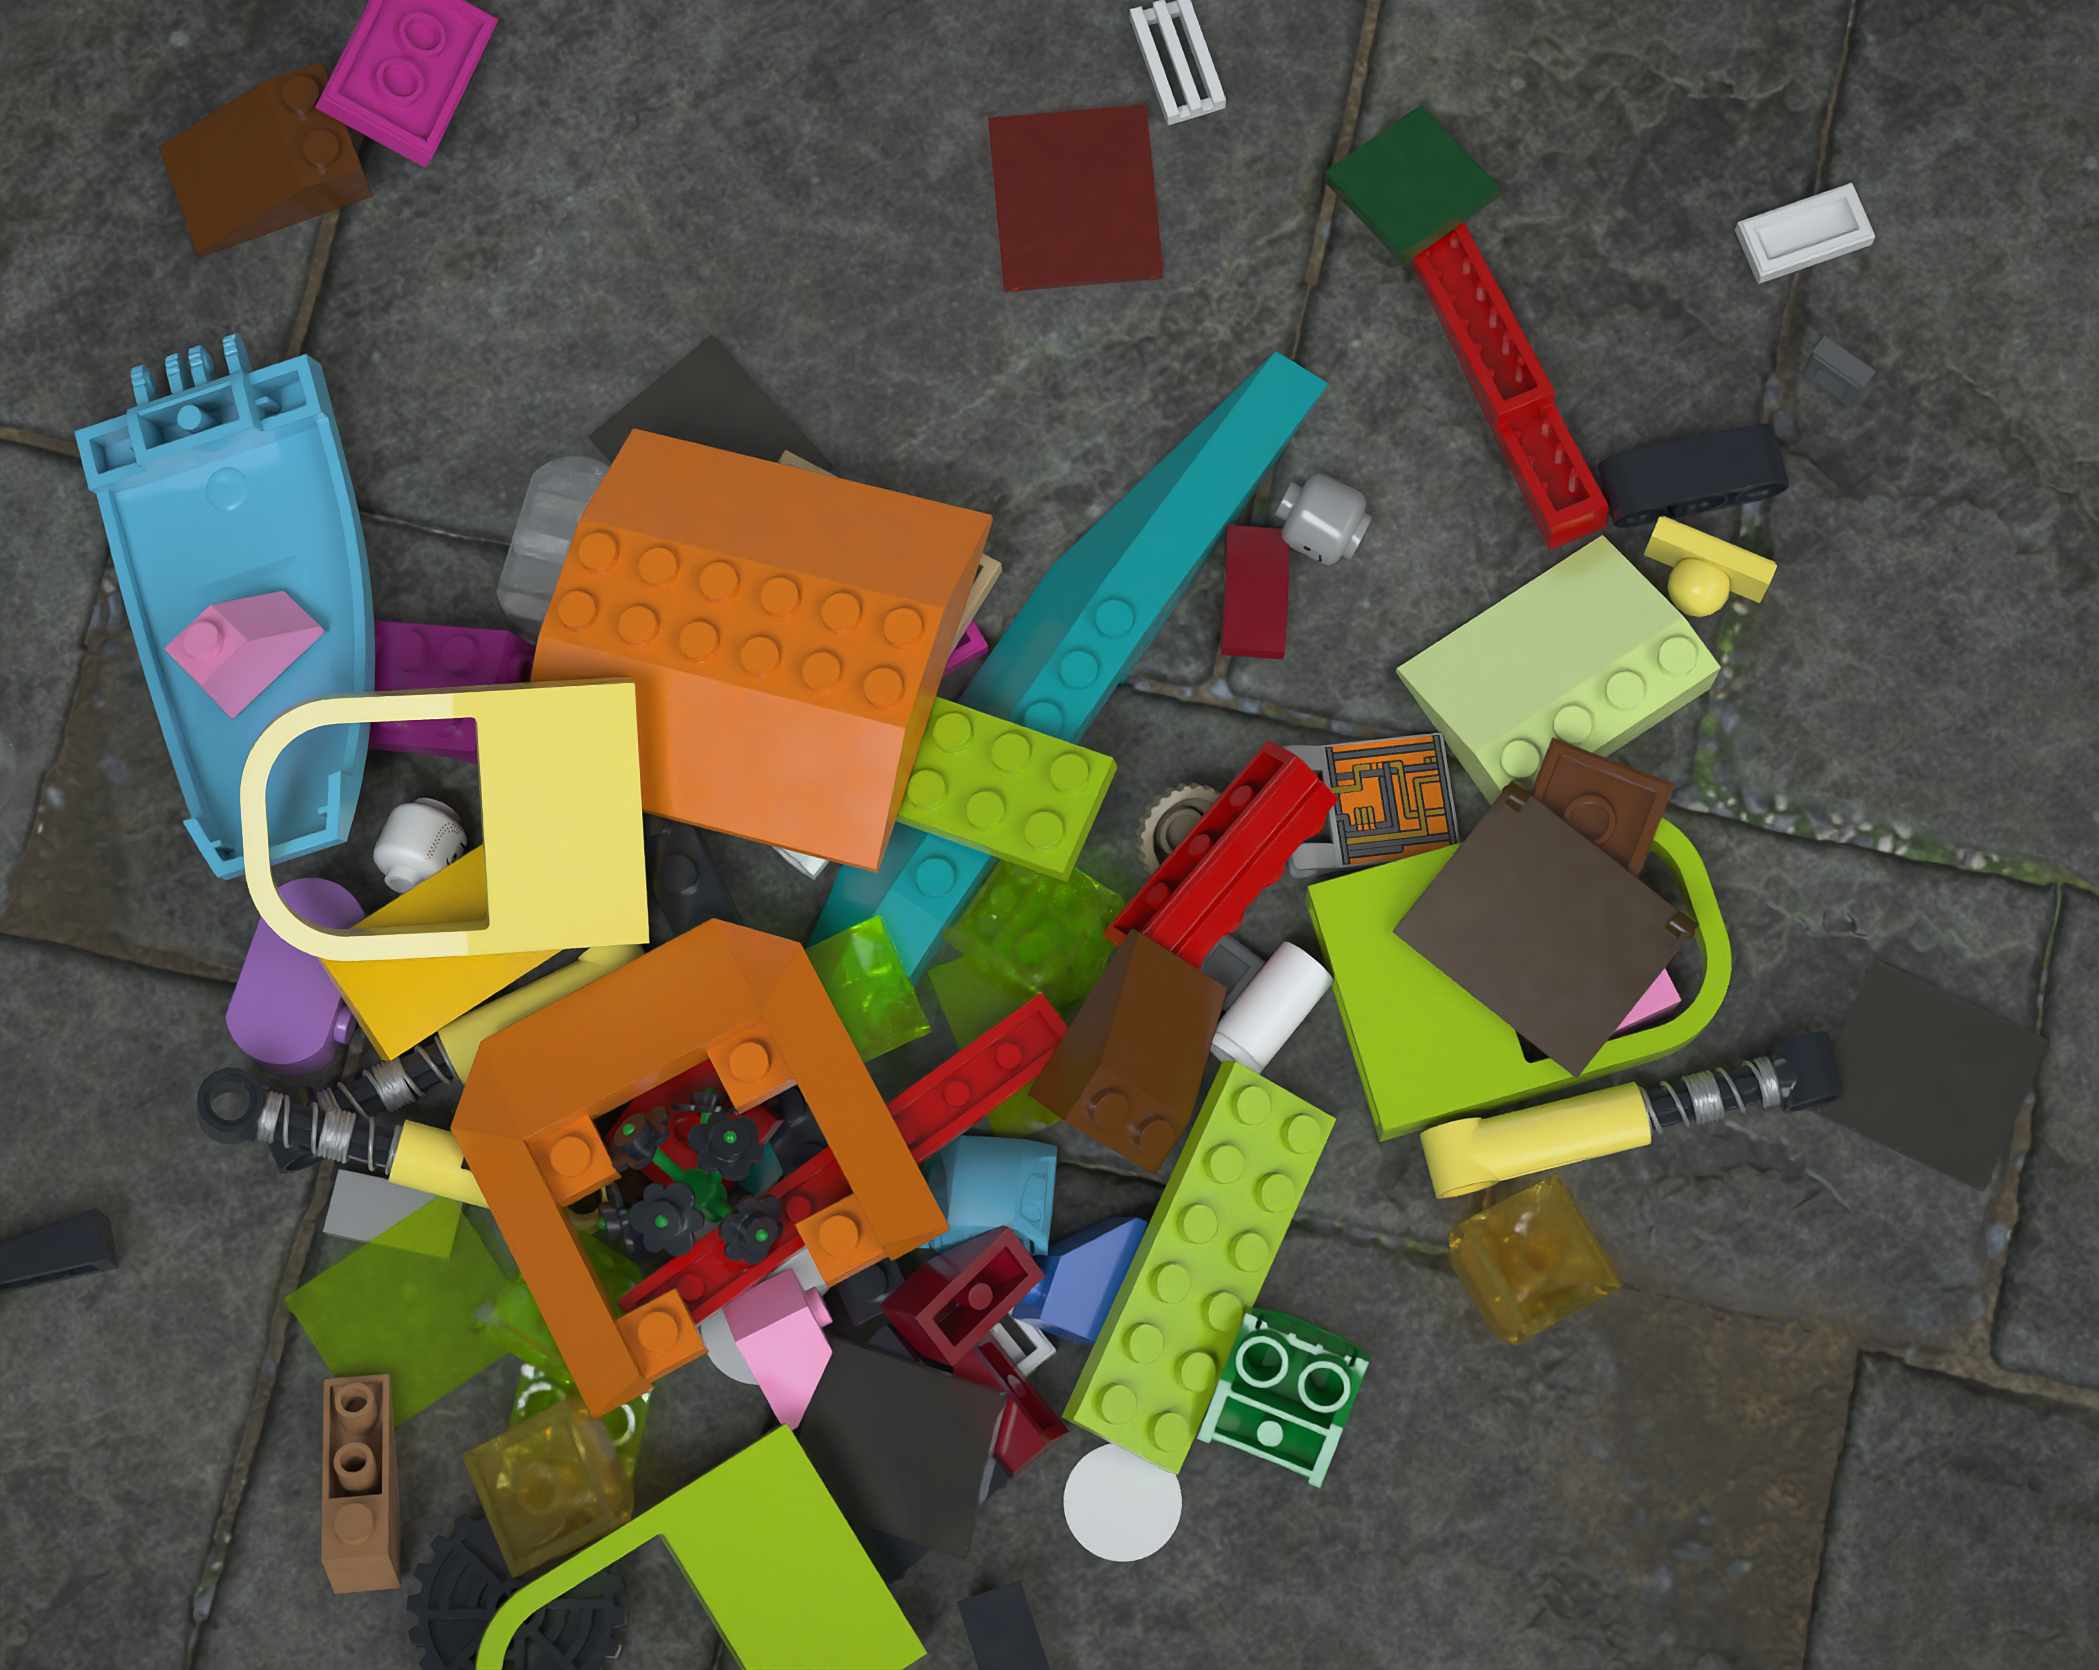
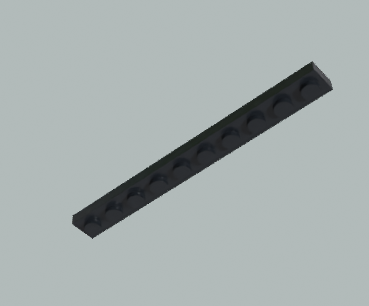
[642,812,909,1327]

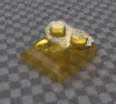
[1448,1173,1624,1346]
[462,1397,634,1578]

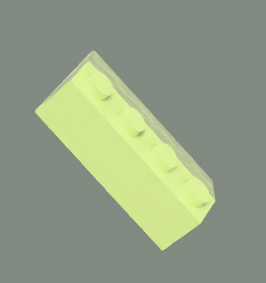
[1396,535,1721,806]

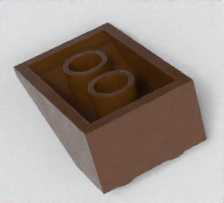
[159,61,373,258]
[1027,928,1227,1175]

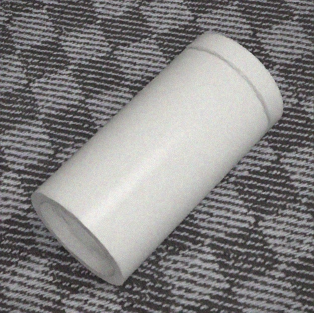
[1210,941,1334,1074]

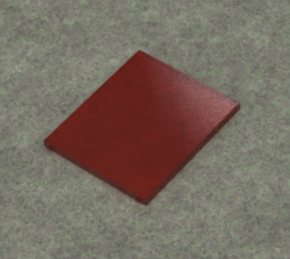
[988,104,1163,293]

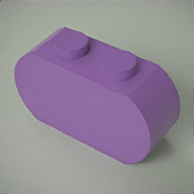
[225,878,367,1077]

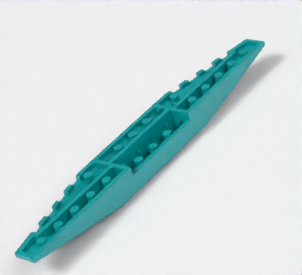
[736,351,1328,1195]

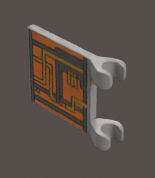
[1283,732,1460,879]

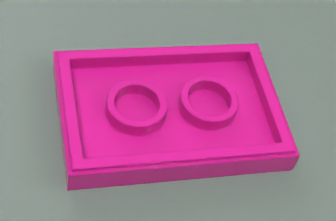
[315,0,499,168]

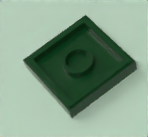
[1325,104,1499,265]

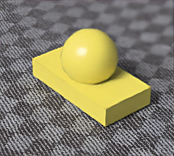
[1644,516,1777,617]

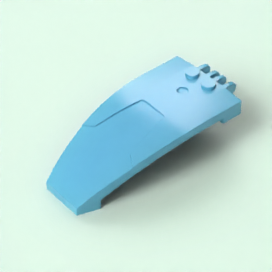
[74,334,375,880]

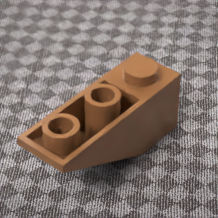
[321,1374,401,1594]

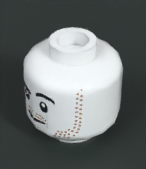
[373,798,468,894]

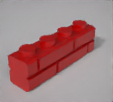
[1101,740,1339,970]

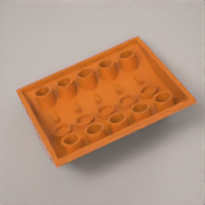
[530,428,993,873]

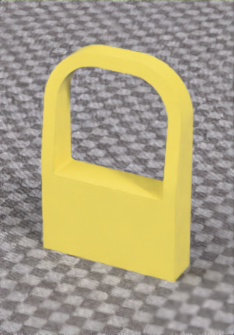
[240,676,649,961]

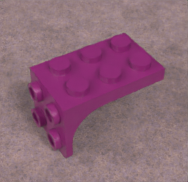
[368,620,536,765]

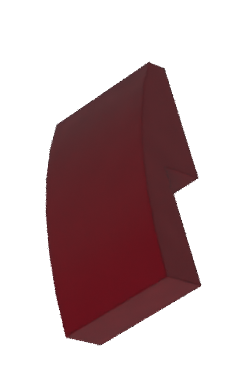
[1220,525,1289,660]

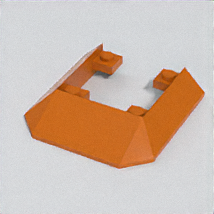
[450,918,951,1419]

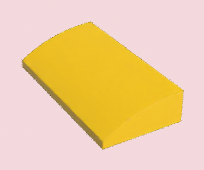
[316,843,563,1061]

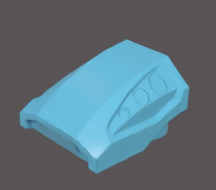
[917,1135,1058,1257]

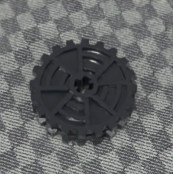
[407,1500,630,1670]

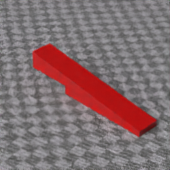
[1410,222,1609,551]

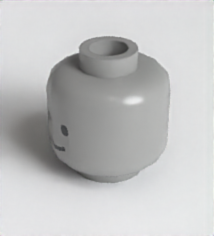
[1275,472,1373,566]

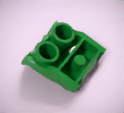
[1197,1306,1372,1488]

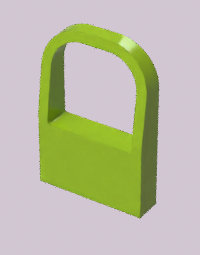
[1304,818,1732,1142]
[475,1423,927,1670]

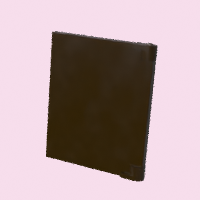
[1393,779,1700,1078]

